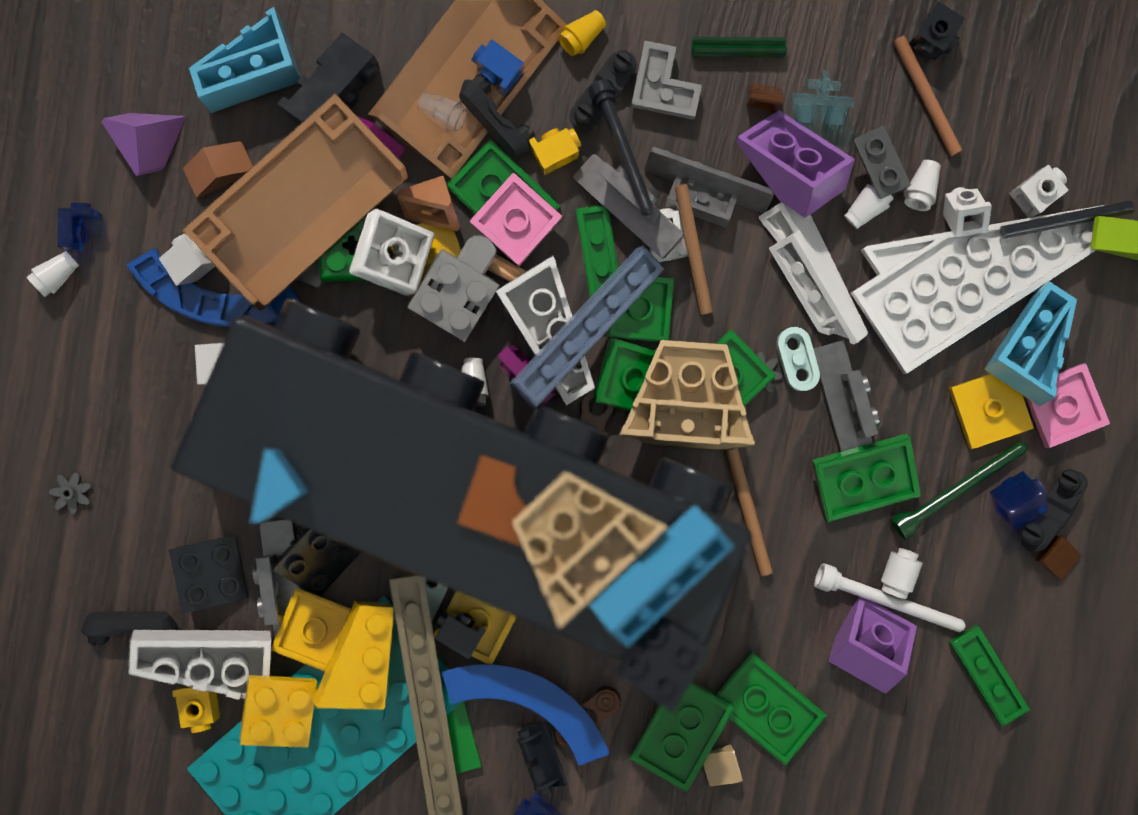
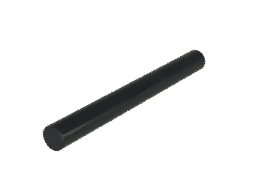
[1000,201,1134,239]

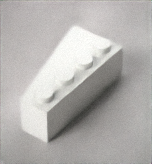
[496,256,595,405]
[129,630,271,700]

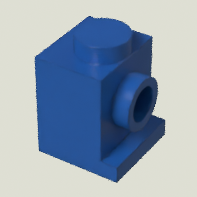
[471,39,524,97]

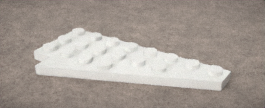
[850,205,1115,374]

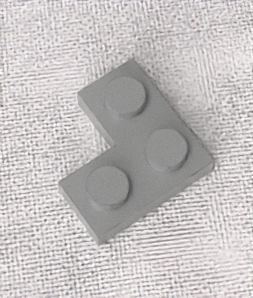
[631,41,702,120]

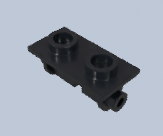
[517,722,568,796]

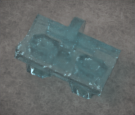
[790,70,855,125]

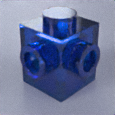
[990,471,1048,531]

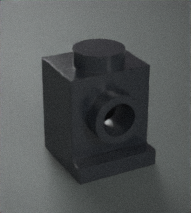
[434,610,488,659]

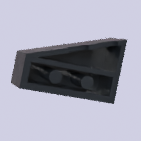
[277,33,379,126]

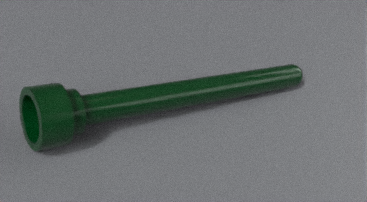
[890,442,1028,541]

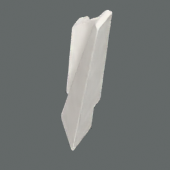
[758,202,868,344]

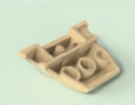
[620,340,755,450]
[512,472,668,628]

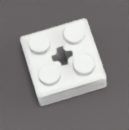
[349,209,434,296]

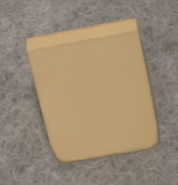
[703,745,743,786]

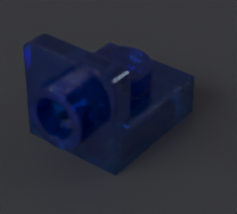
[58,203,102,252]

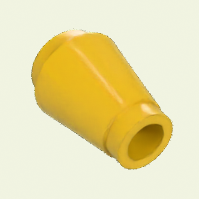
[558,10,606,56]

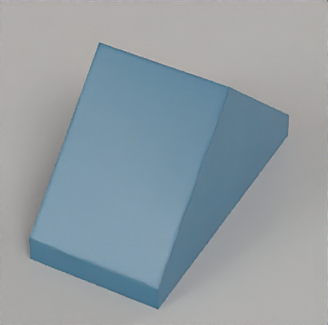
[251,449,308,523]

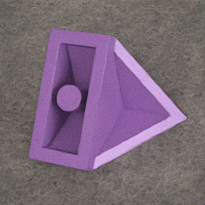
[101,113,187,176]

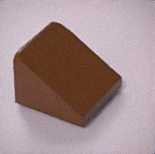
[746,83,784,112]
[1035,535,1081,581]

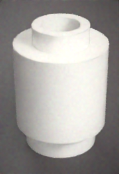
[881,548,923,599]

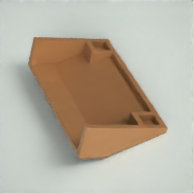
[368,0,567,179]
[182,94,408,312]

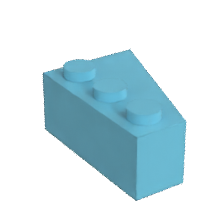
[189,6,301,113]
[984,281,1077,406]

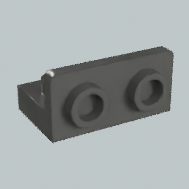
[853,125,911,199]

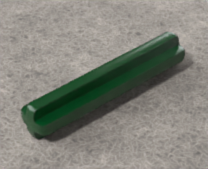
[691,37,787,57]

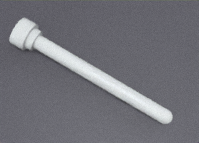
[814,563,966,632]

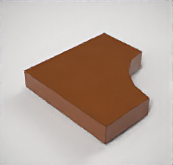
[457,455,527,547]

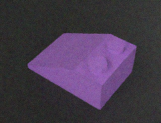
[736,110,855,218]

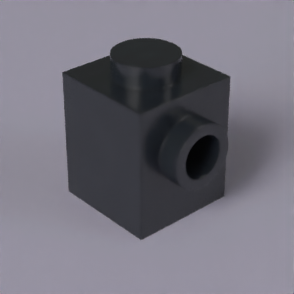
[909,1,966,61]

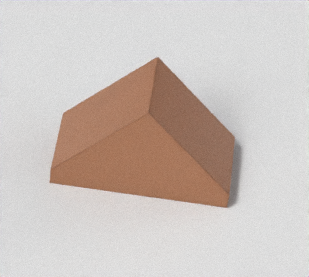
[183,141,254,198]
[396,176,460,231]

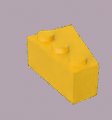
[312,601,394,710]

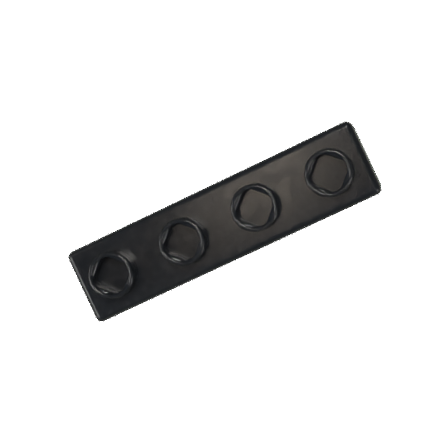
[171,299,752,688]

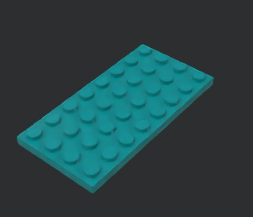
[187,595,462,815]

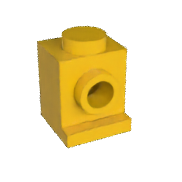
[529,128,581,176]
[172,684,220,733]

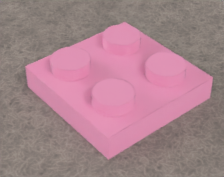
[469,173,562,266]
[1024,363,1110,448]

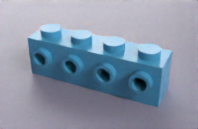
[589,505,734,647]

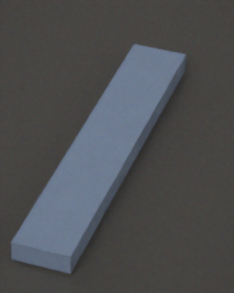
[509,245,664,408]

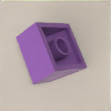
[828,596,917,694]

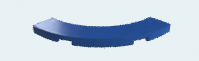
[126,248,302,328]
[441,664,610,766]

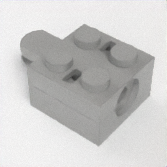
[407,235,499,342]

